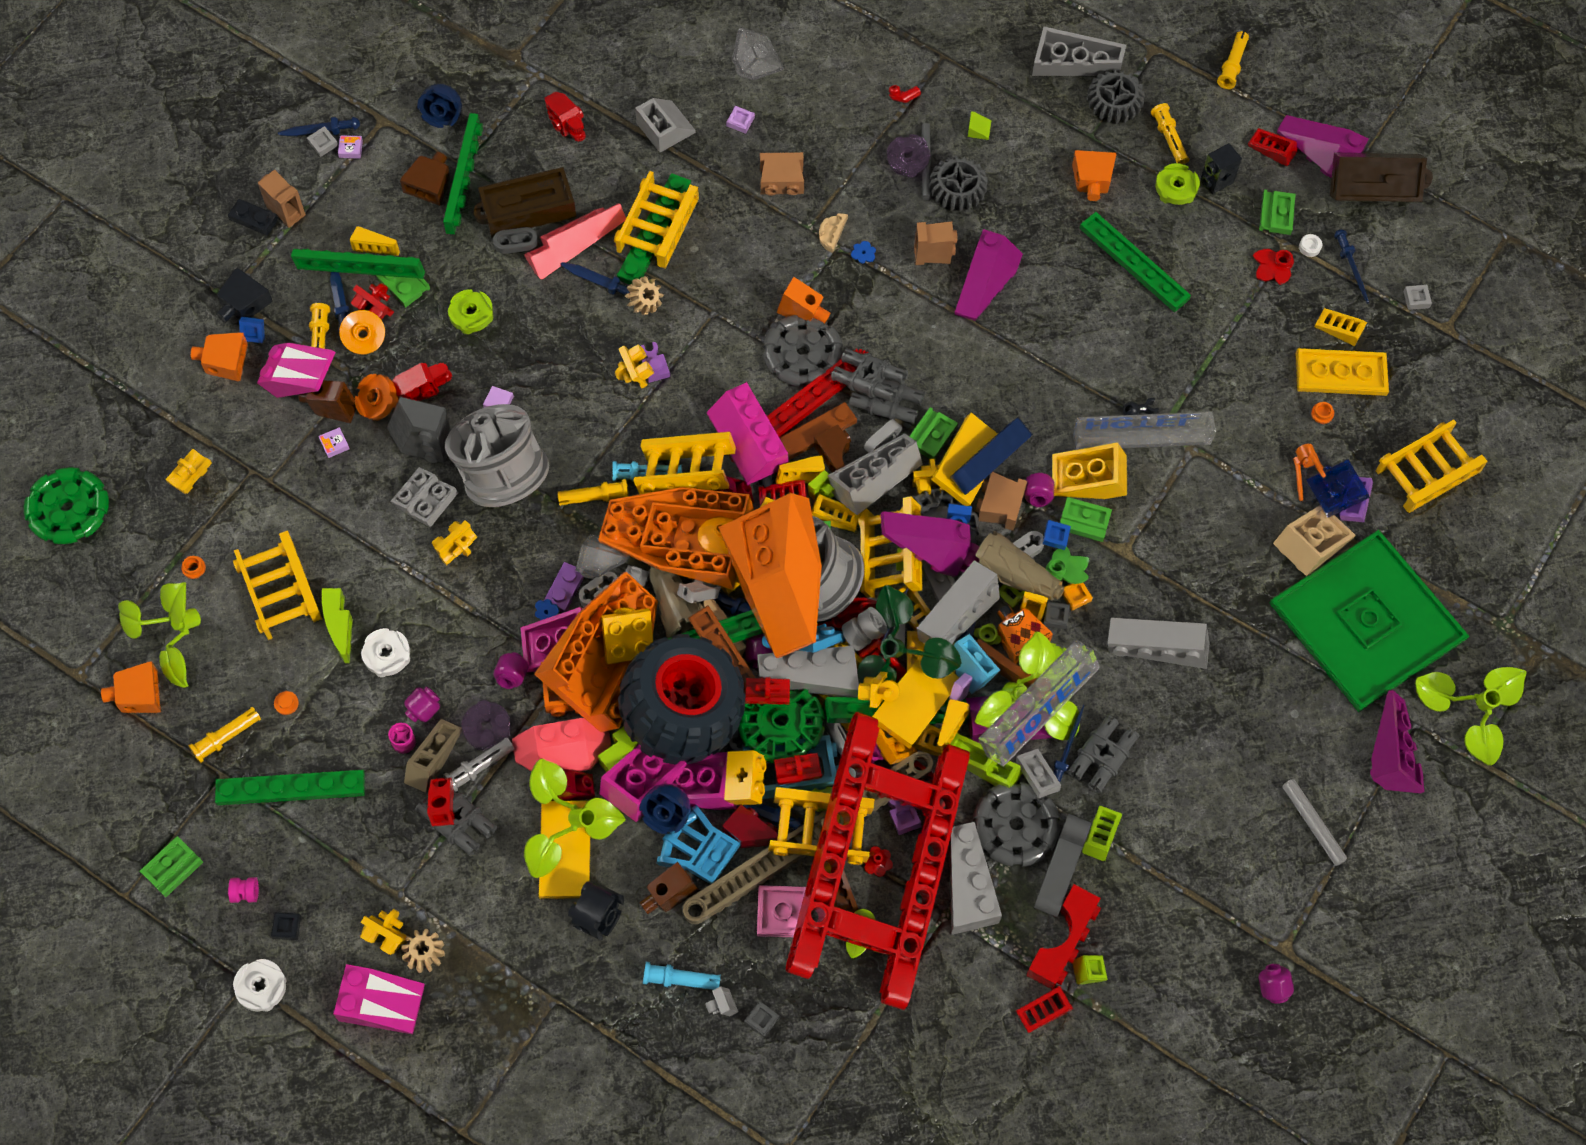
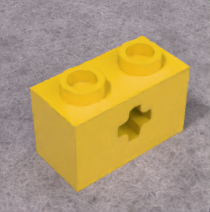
[724,750,766,805]

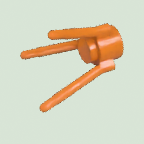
[1293,444,1332,501]

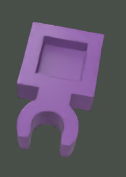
[641,342,670,383]
[888,800,921,835]

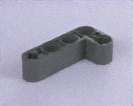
[1034,814,1092,917]

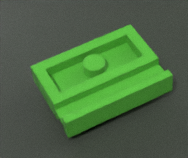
[1259,189,1295,235]
[376,275,430,308]
[909,407,958,459]
[1060,497,1112,542]
[140,836,203,897]

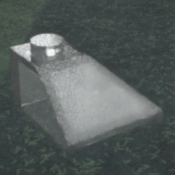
[732,27,784,80]
[575,534,630,578]

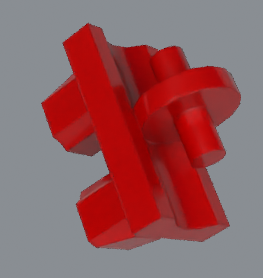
[351,283,394,320]
[745,677,790,705]
[774,753,822,785]

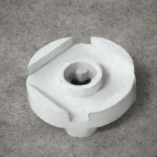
[361,628,410,677]
[233,959,286,1012]

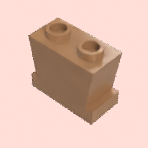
[760,152,804,196]
[258,170,305,228]
[914,221,957,265]
[976,472,1027,531]

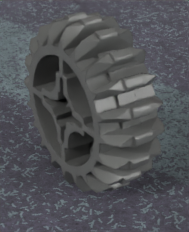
[1087,69,1145,124]
[929,155,988,212]

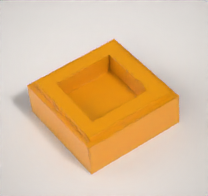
[1062,583,1093,611]

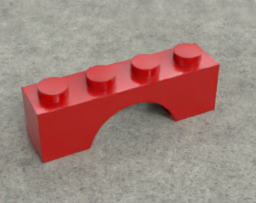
[1026,884,1101,990]

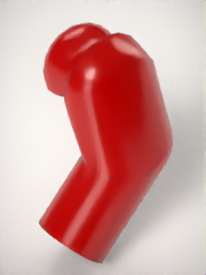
[889,85,921,103]

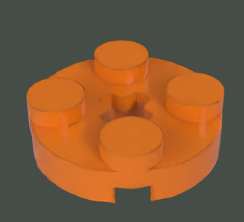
[355,374,398,421]

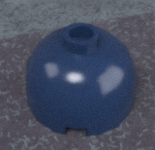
[417,84,462,128]
[639,784,691,834]

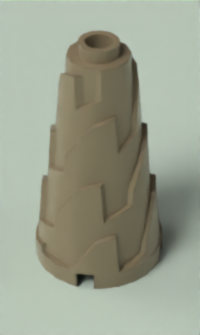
[975,531,1064,601]
[649,566,703,638]

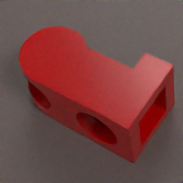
[427,778,454,826]

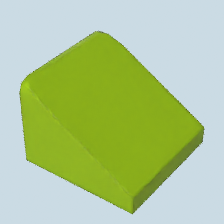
[968,111,991,140]
[1073,955,1108,984]

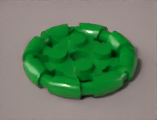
[24,467,109,544]
[738,688,825,763]

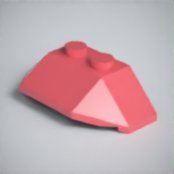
[512,718,611,772]

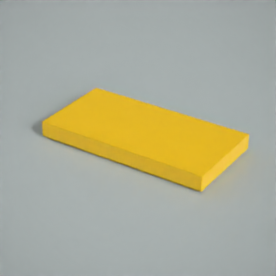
[1296,348,1389,396]
[931,413,998,506]
[872,655,960,749]
[539,801,591,899]

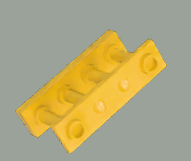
[614,171,699,269]
[1376,420,1488,513]
[633,432,736,495]
[858,496,922,598]
[233,531,322,640]
[768,787,875,865]

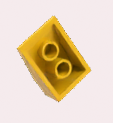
[1052,442,1127,499]

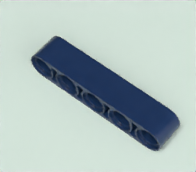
[950,417,1033,495]

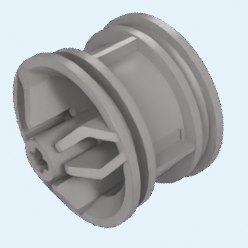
[445,404,549,507]
[812,516,864,622]

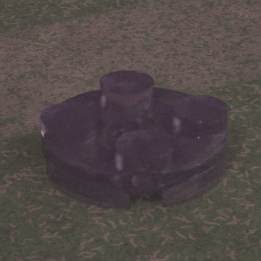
[887,134,931,178]
[461,700,511,750]

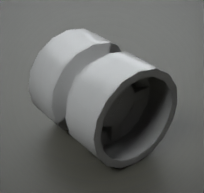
[842,607,888,651]

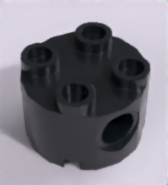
[568,881,624,940]

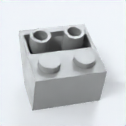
[635,98,696,152]

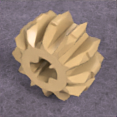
[625,276,664,315]
[401,929,445,973]

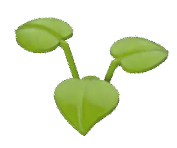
[118,582,201,688]
[975,631,1080,740]
[1415,667,1526,766]
[524,758,626,878]

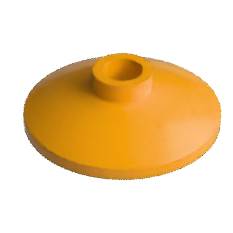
[339,310,385,355]
[698,517,733,554]

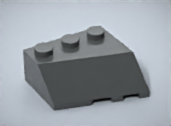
[387,397,451,463]

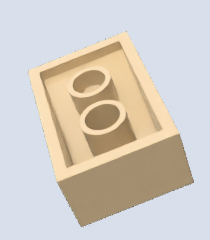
[1273,504,1356,576]

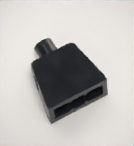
[216,268,272,323]

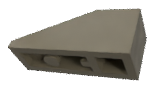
[404,719,462,792]

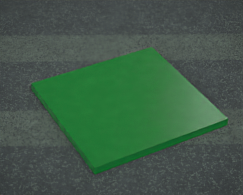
[1269,530,1470,712]

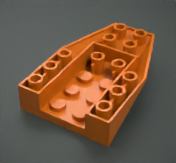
[598,487,754,590]
[718,493,822,658]
[534,572,658,732]

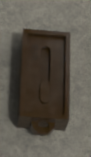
[1330,153,1433,202]
[474,167,576,238]

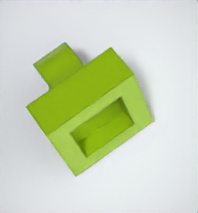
[808,470,834,501]

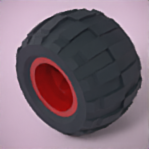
[618,634,746,765]

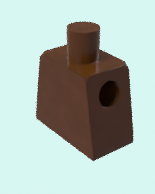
[400,152,450,206]
[299,380,356,423]
[639,862,700,914]

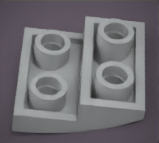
[391,467,458,527]

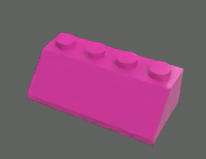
[707,382,789,485]

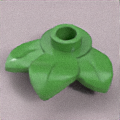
[1046,547,1089,584]

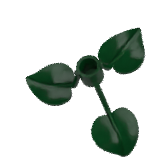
[857,585,962,684]

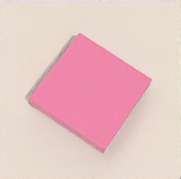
[757,885,806,937]

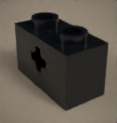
[1200,143,1242,194]

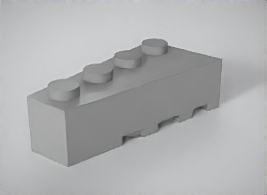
[1032,27,1126,76]
[828,434,923,515]
[917,560,1000,644]
[1108,618,1210,669]
[757,646,859,697]
[949,822,1002,935]

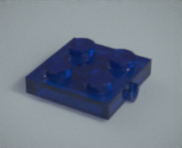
[1306,459,1370,518]

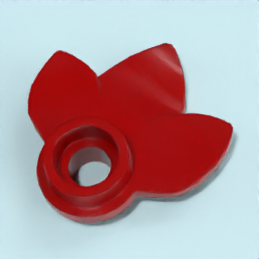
[1253,249,1294,285]

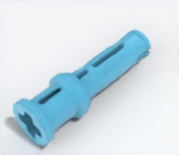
[613,461,682,482]
[643,961,721,990]

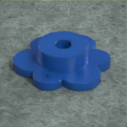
[851,241,876,264]
[535,599,559,621]

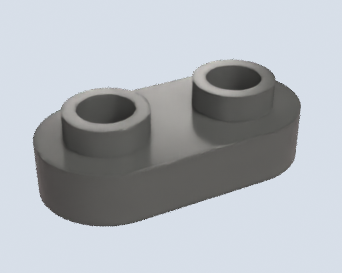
[493,227,538,254]

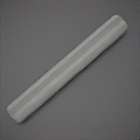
[1283,779,1347,866]

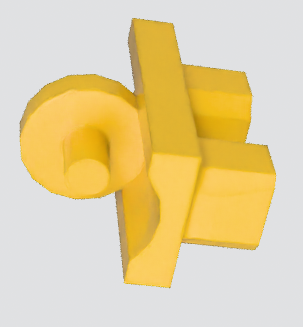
[615,344,654,389]
[166,449,212,494]
[912,458,944,495]
[432,521,477,565]
[858,672,900,708]
[360,909,407,955]

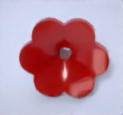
[863,847,893,877]

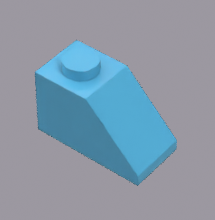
[954,634,1000,694]

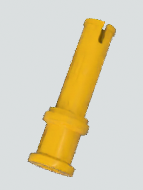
[1217,31,1249,89]
[1151,103,1190,164]
[309,303,330,349]
[558,479,629,506]
[188,707,261,763]

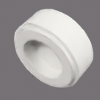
[1299,234,1322,257]

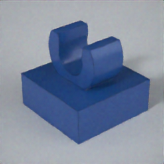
[239,317,265,343]
[946,504,972,524]
[1042,520,1071,550]

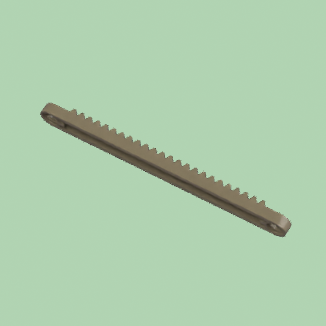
[683,751,933,924]

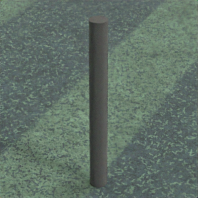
[922,123,931,200]

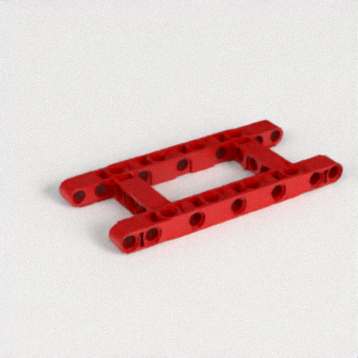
[786,712,970,1010]

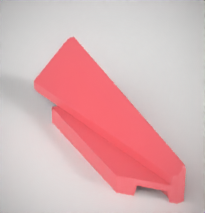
[524,203,626,279]

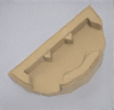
[819,213,848,253]

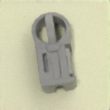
[677,580,721,603]

